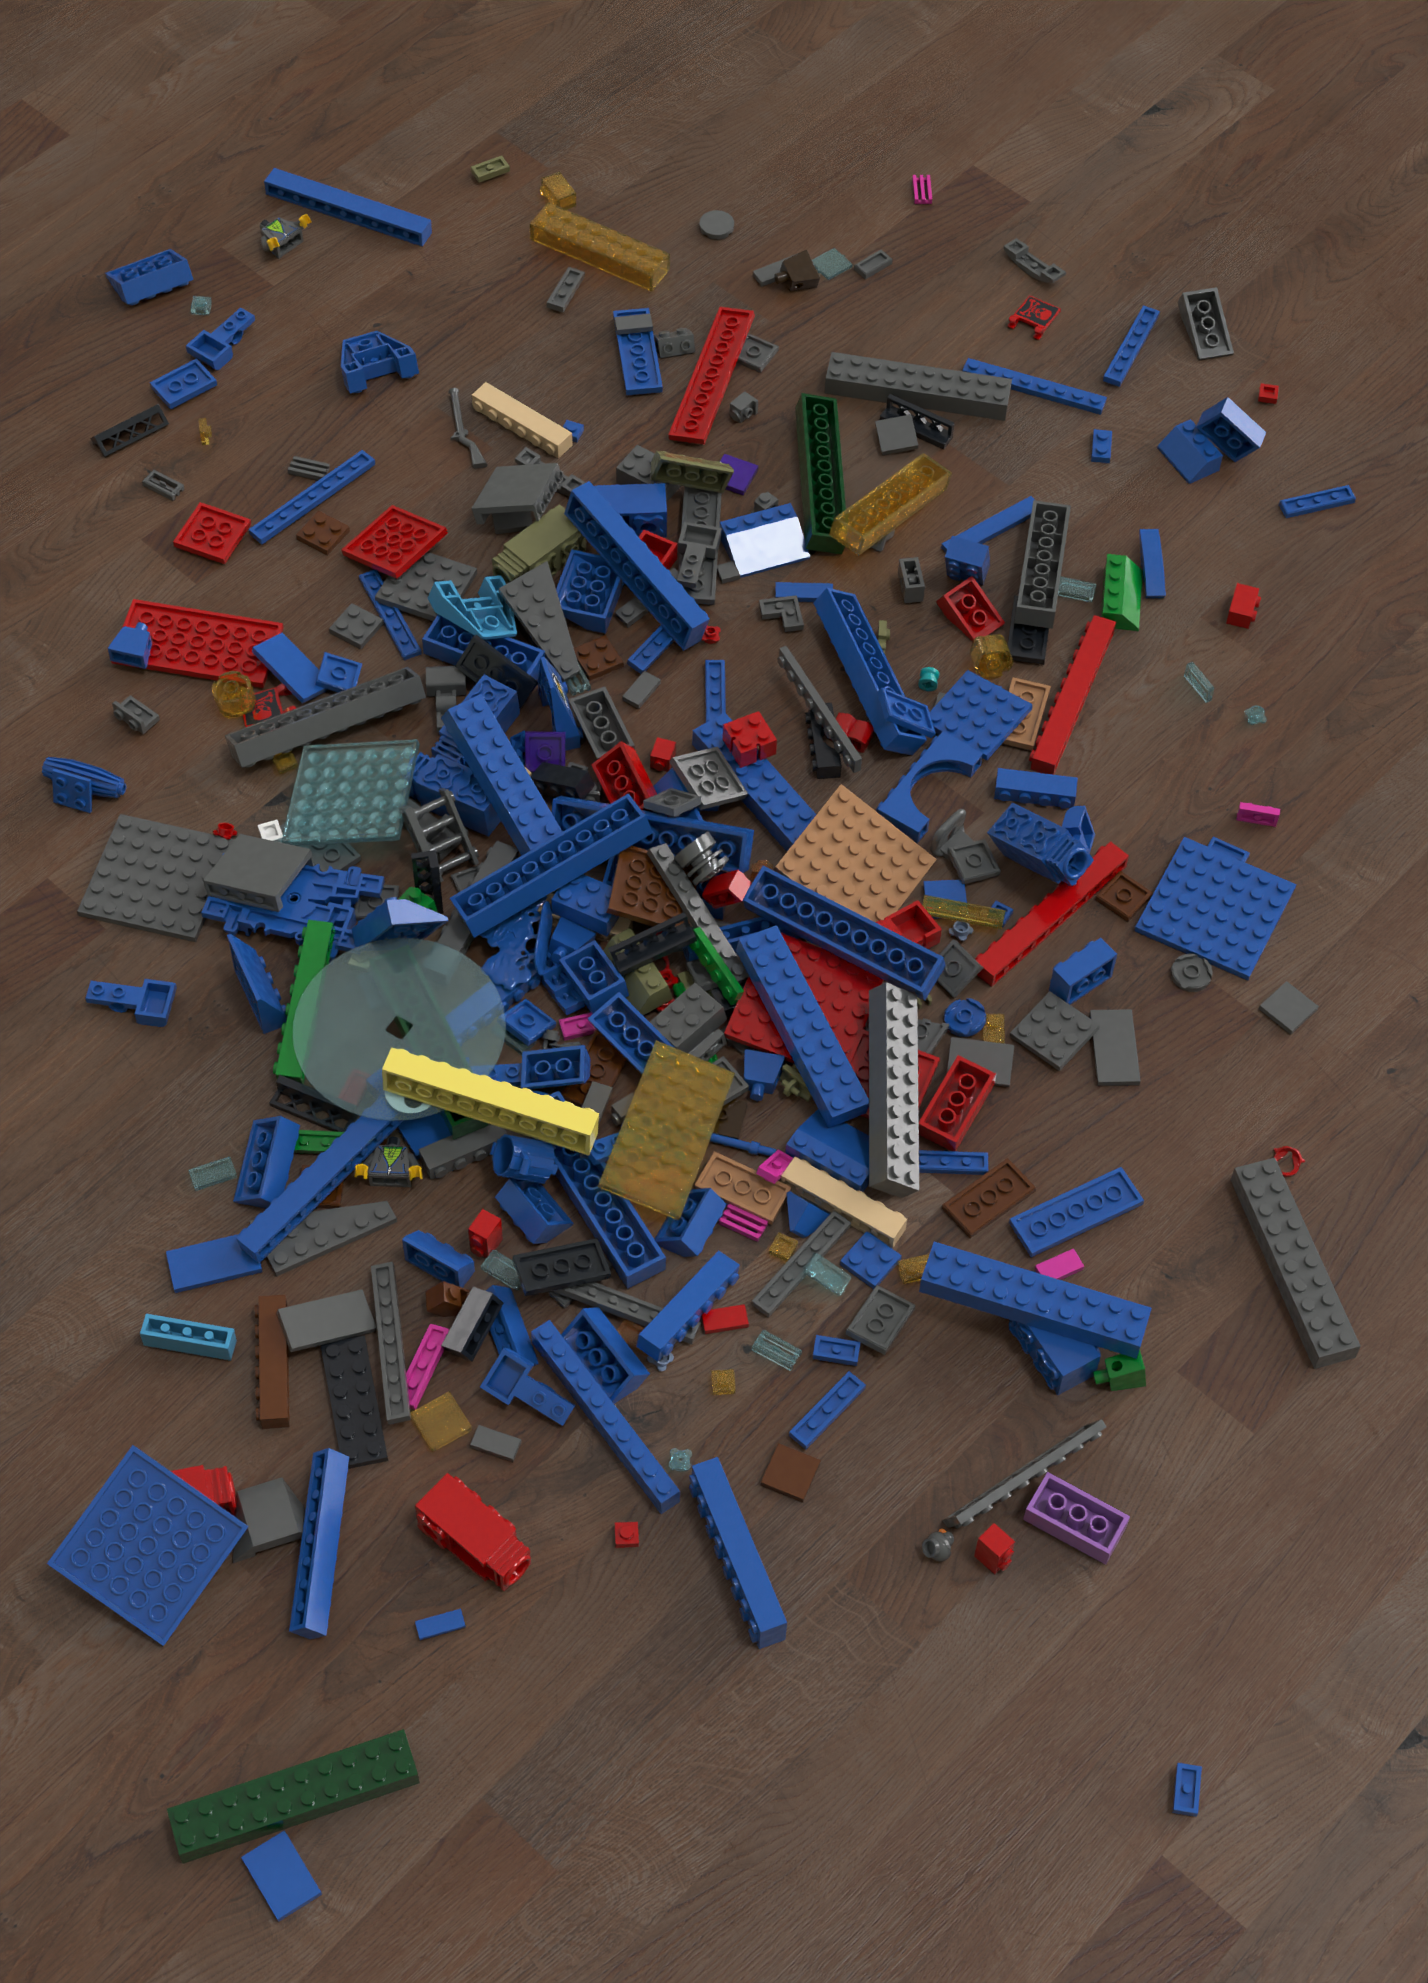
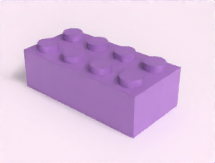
[1023,1472,1130,1565]

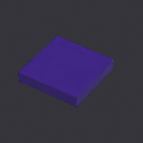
[720,454,758,495]
[525,731,565,772]

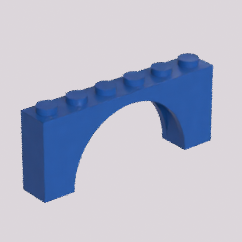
[876,731,983,844]

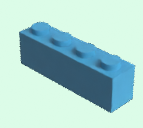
[140,1314,237,1361]

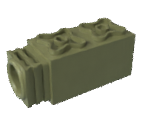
[492,504,586,584]

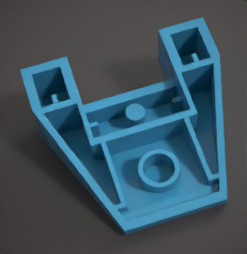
[428,575,517,640]

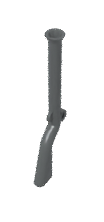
[448,388,487,469]

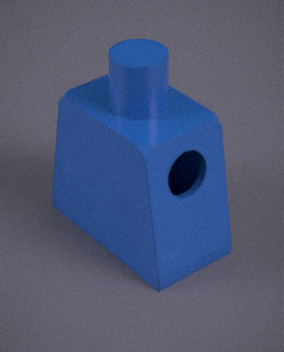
[108,622,152,669]
[548,917,596,964]
[744,1049,785,1101]

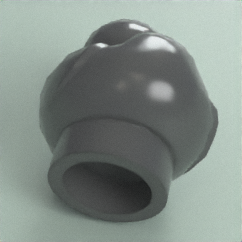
[922,1529,954,1562]

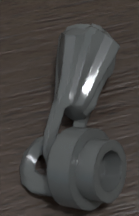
[543,1029,582,1049]

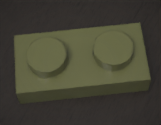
[471,156,510,182]

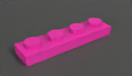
[406,1324,450,1410]

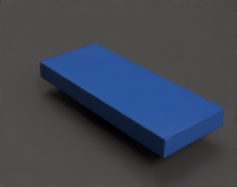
[415,1609,466,1640]

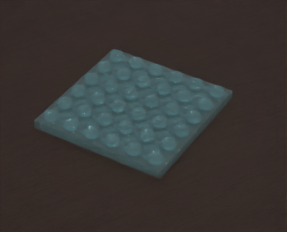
[281,739,420,846]

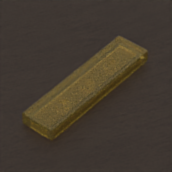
[922,895,1005,929]

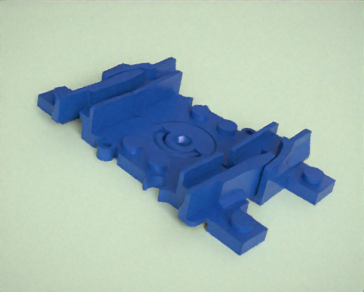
[201,853,385,965]

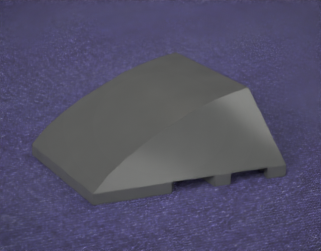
[233,1477,306,1563]

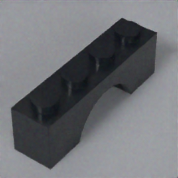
[805,703,842,779]

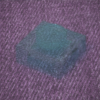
[191,296,212,315]

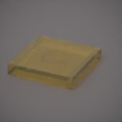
[411,1391,472,1452]

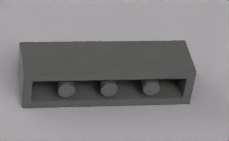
[419,1125,508,1180]

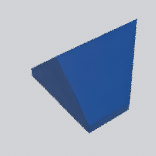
[787,1191,830,1238]

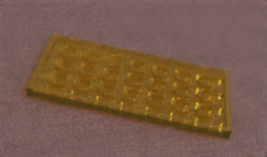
[598,1040,735,1220]

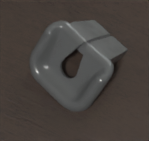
[930,809,974,862]

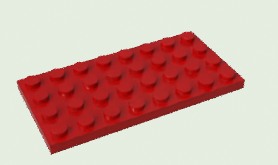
[111,599,284,688]

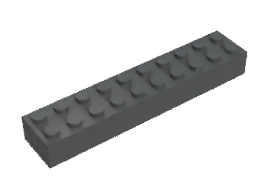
[824,352,1012,421]
[225,666,426,768]
[869,982,919,1198]
[1230,1157,1361,1369]

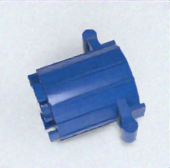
[490,1134,558,1184]

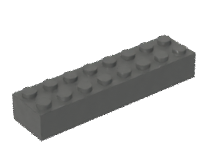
[1014,500,1071,629]

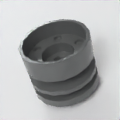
[674,832,730,886]

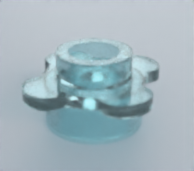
[1245,705,1267,725]
[669,1448,692,1471]

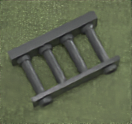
[399,788,479,882]

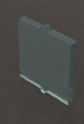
[812,248,853,280]

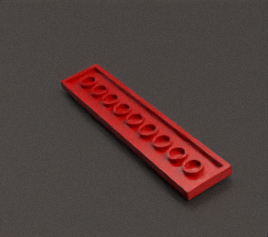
[668,307,755,445]

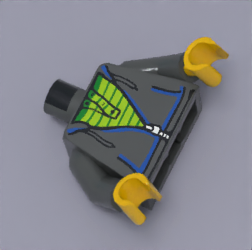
[260,214,312,259]
[354,1136,423,1187]

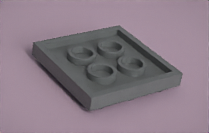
[670,746,748,810]
[1010,991,1099,1071]

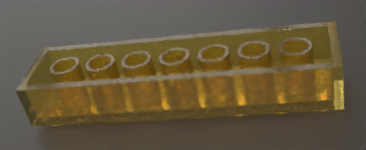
[530,202,670,291]
[829,453,952,556]

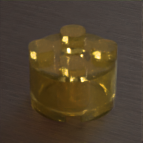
[970,634,1013,679]
[212,671,256,718]

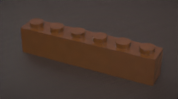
[255,1295,290,1429]

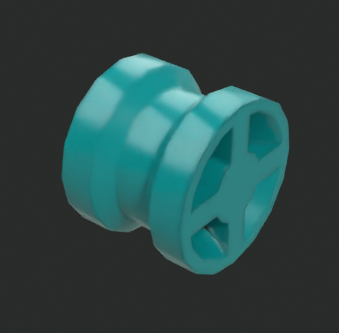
[918,667,939,691]

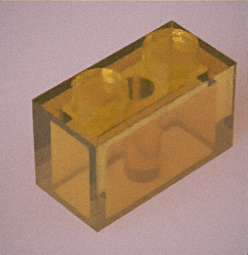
[540,171,576,213]

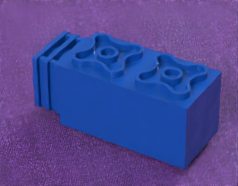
[594,483,667,537]
[431,675,520,768]
[402,752,501,837]
[987,802,1094,886]
[1009,1272,1101,1395]

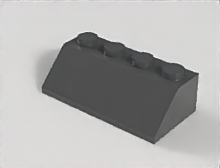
[568,687,635,760]

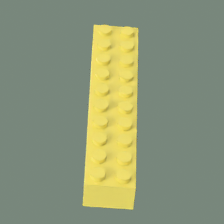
[382,1047,599,1156]

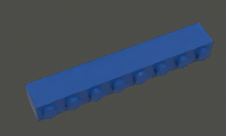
[289,1448,349,1640]

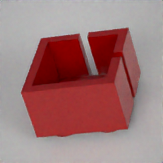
[639,530,677,570]
[723,711,777,768]
[884,900,942,949]

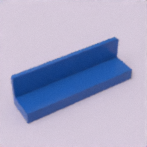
[486,1285,538,1366]

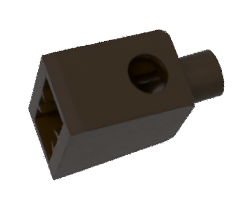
[774,250,820,291]

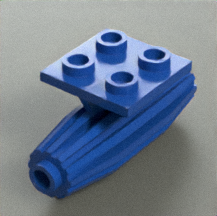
[42,757,126,813]

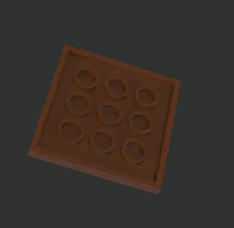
[606,845,699,927]

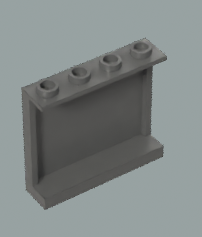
[471,463,563,524]
[203,834,315,912]

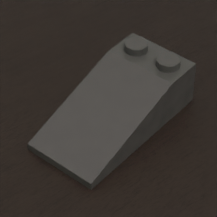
[1178,287,1234,360]

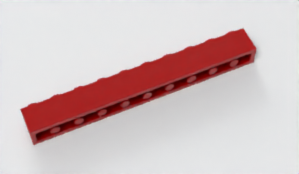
[1029,615,1116,775]
[975,841,1129,987]

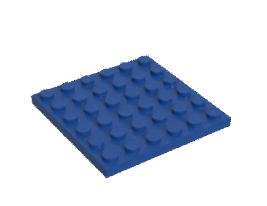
[1134,837,1297,980]
[47,1445,249,1646]

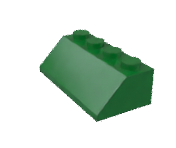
[1101,554,1143,631]

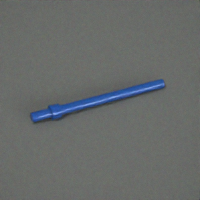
[655,1119,777,1156]

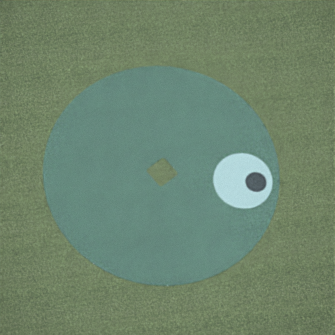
[293,938,506,1121]

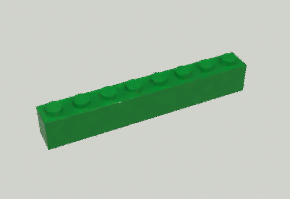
[273,920,335,1084]

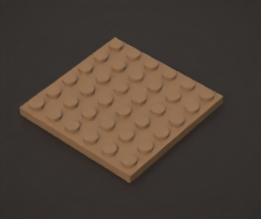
[773,784,937,922]

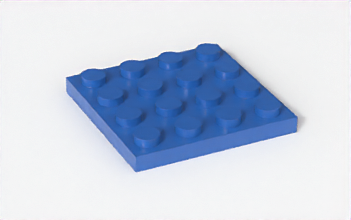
[929,670,1032,760]

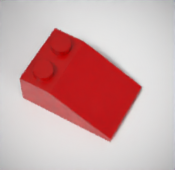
[936,576,1005,644]

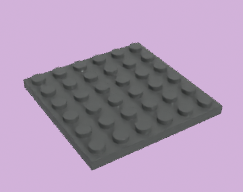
[77,814,235,942]

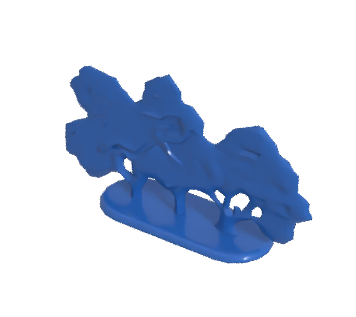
[480,896,553,990]

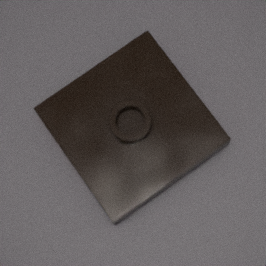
[697,1099,748,1140]

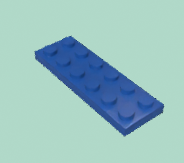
[613,308,663,395]
[1009,1167,1144,1257]

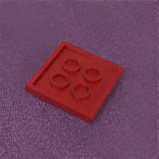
[173,502,251,564]

